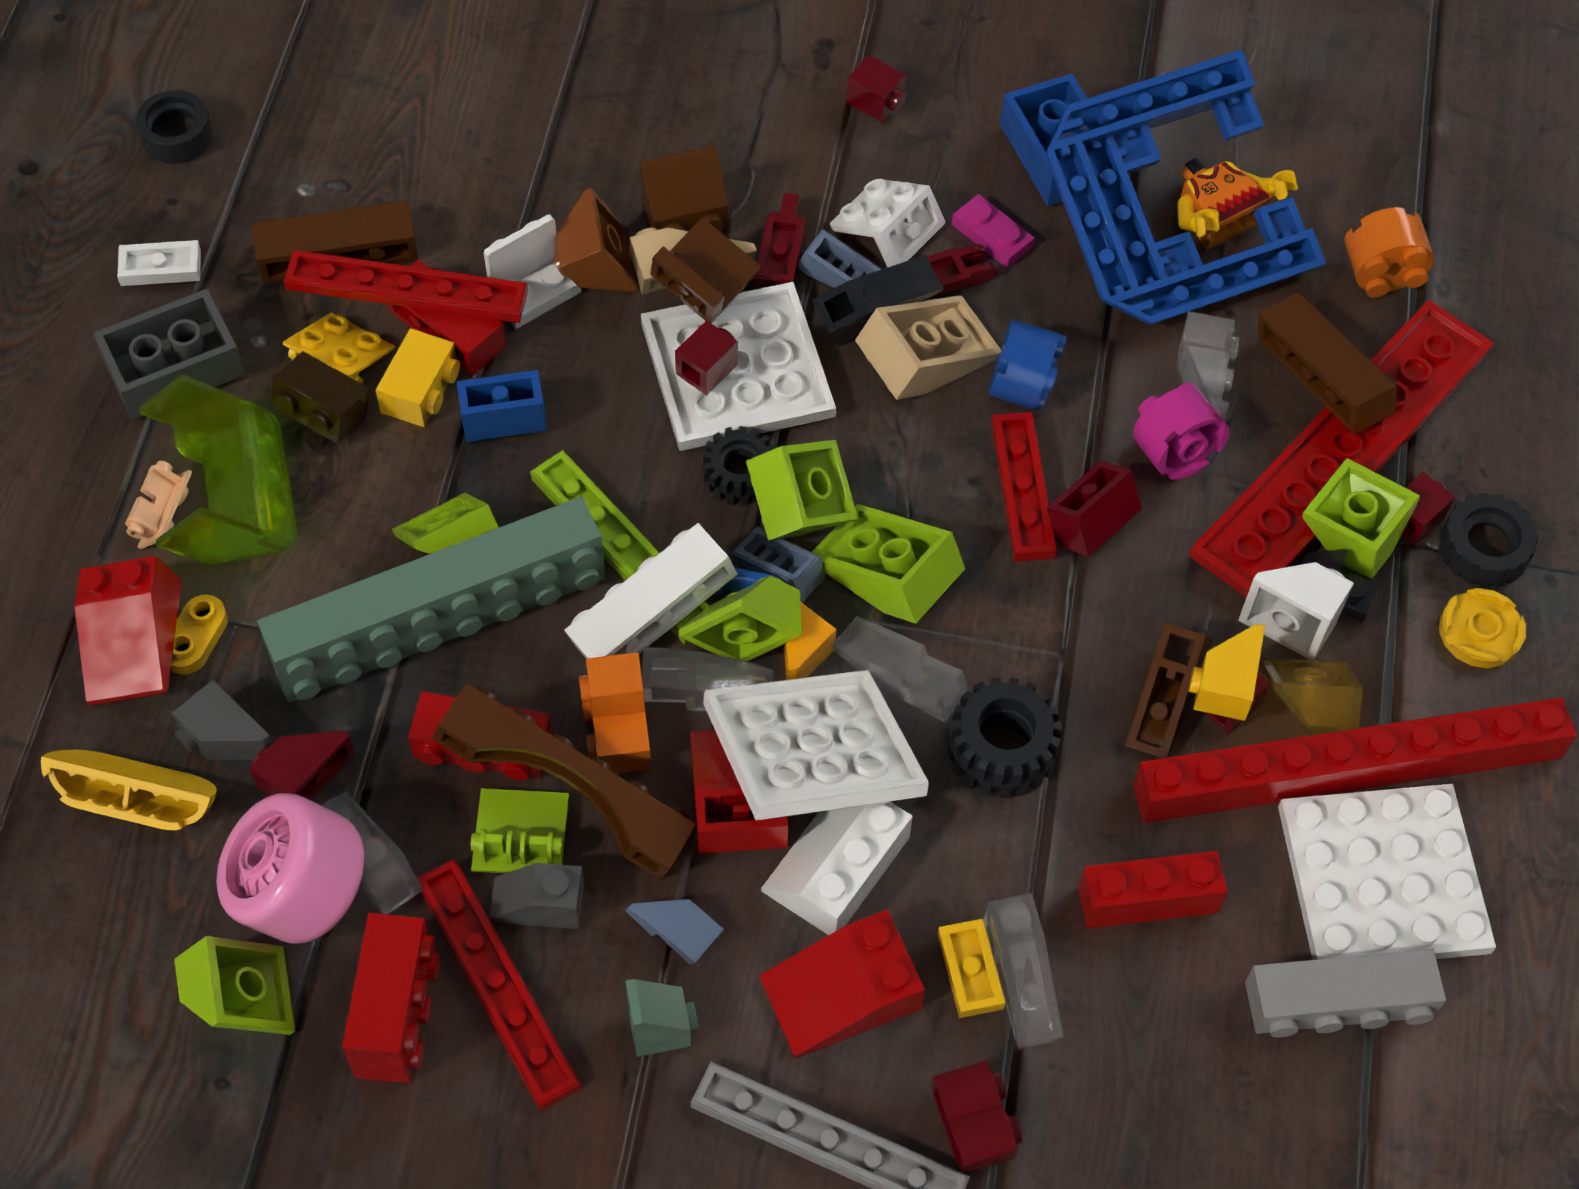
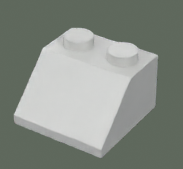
[1238,562,1354,661]

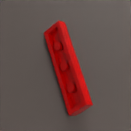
[991,412,1057,562]

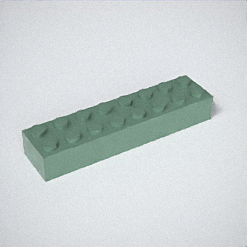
[257,496,606,703]

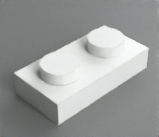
[117,240,201,286]

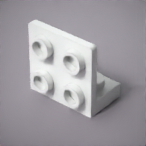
[830,179,946,267]
[484,214,581,329]

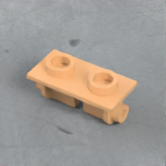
[125,461,192,549]

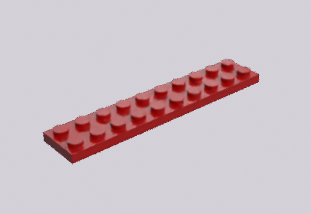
[1189,300,1494,598]

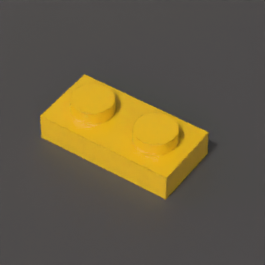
[937,919,1005,1018]

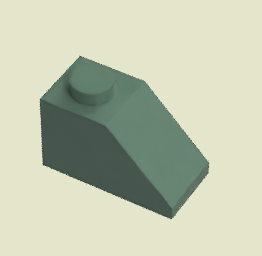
[625,979,698,1057]

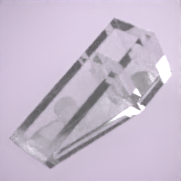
[983,893,1064,1049]

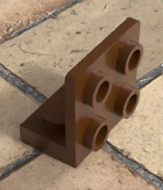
[650,218,761,323]

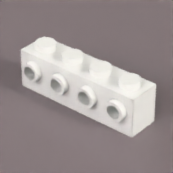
[564,523,738,659]

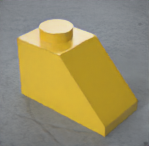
[1188,624,1265,721]

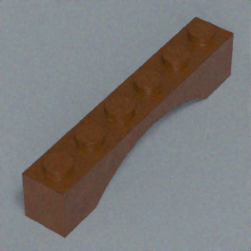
[432,683,696,880]

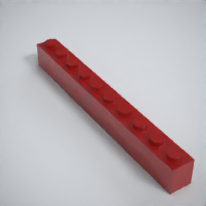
[1133,697,1577,823]

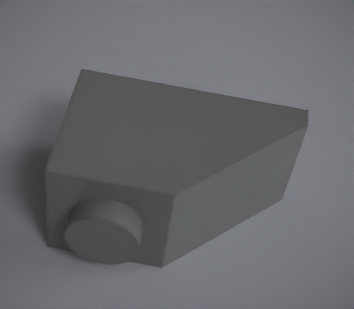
[172,680,273,760]
[489,863,584,929]

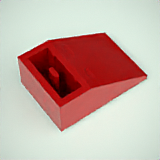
[690,730,788,854]

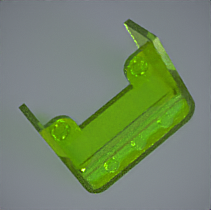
[139,374,298,565]

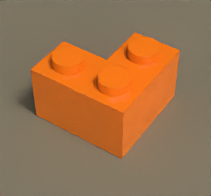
[579,652,651,774]

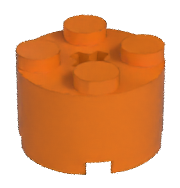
[1344,207,1434,298]

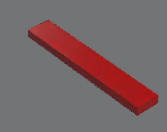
[283,250,528,323]
[415,858,582,1112]

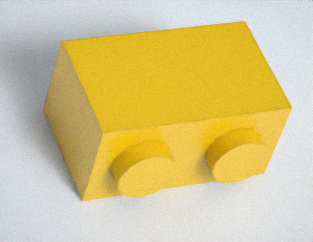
[375,328,460,428]

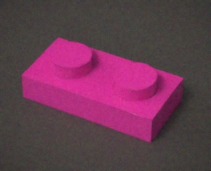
[951,194,1035,268]

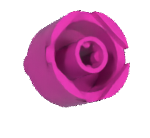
[1133,382,1230,480]

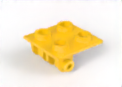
[283,312,396,384]

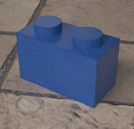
[456,370,547,442]

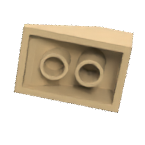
[855,295,1001,400]

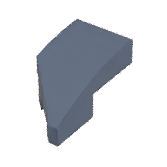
[625,899,724,965]

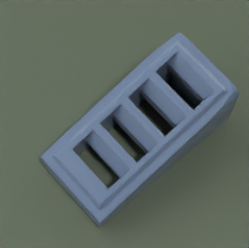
[797,229,882,288]
[731,527,825,603]

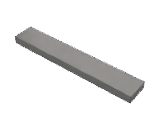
[691,1061,970,1189]

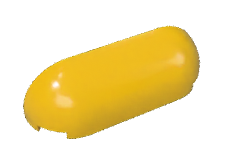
[41,750,217,830]

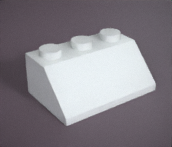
[761,801,913,935]

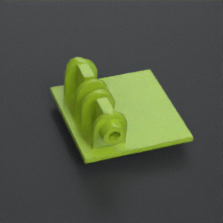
[471,788,569,873]

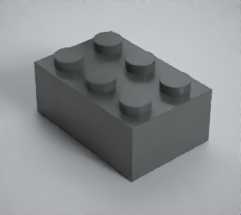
[93,288,245,420]

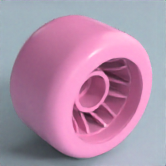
[216,793,364,944]

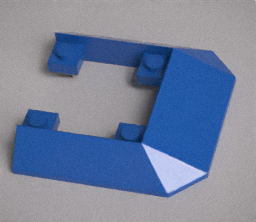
[1045,49,1326,325]

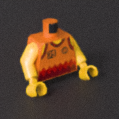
[1177,158,1298,250]

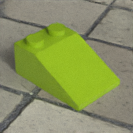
[812,504,965,624]

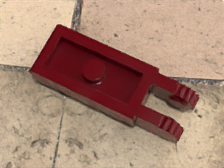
[926,244,997,300]

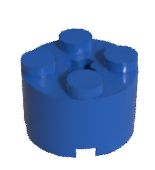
[988,319,1067,412]

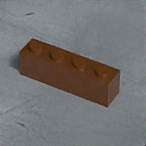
[252,200,418,284]
[1258,292,1397,435]

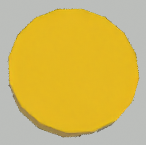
[1439,588,1526,669]

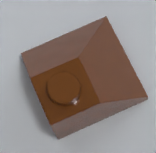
[554,188,638,292]

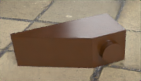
[1125,623,1212,758]

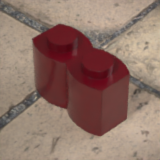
[931,1060,1022,1174]

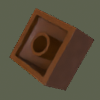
[640,145,728,231]

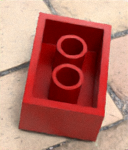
[342,913,440,1084]

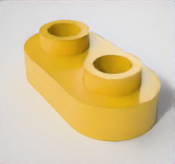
[171,595,228,675]

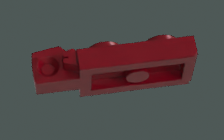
[754,193,806,287]

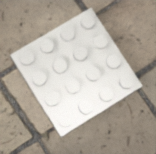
[641,282,836,451]
[703,670,929,820]
[1278,784,1496,960]

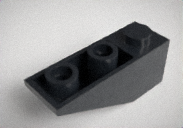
[813,255,944,346]

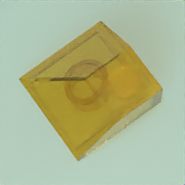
[1260,658,1363,735]

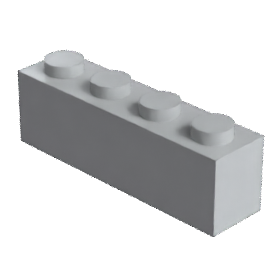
[1245,949,1446,1038]

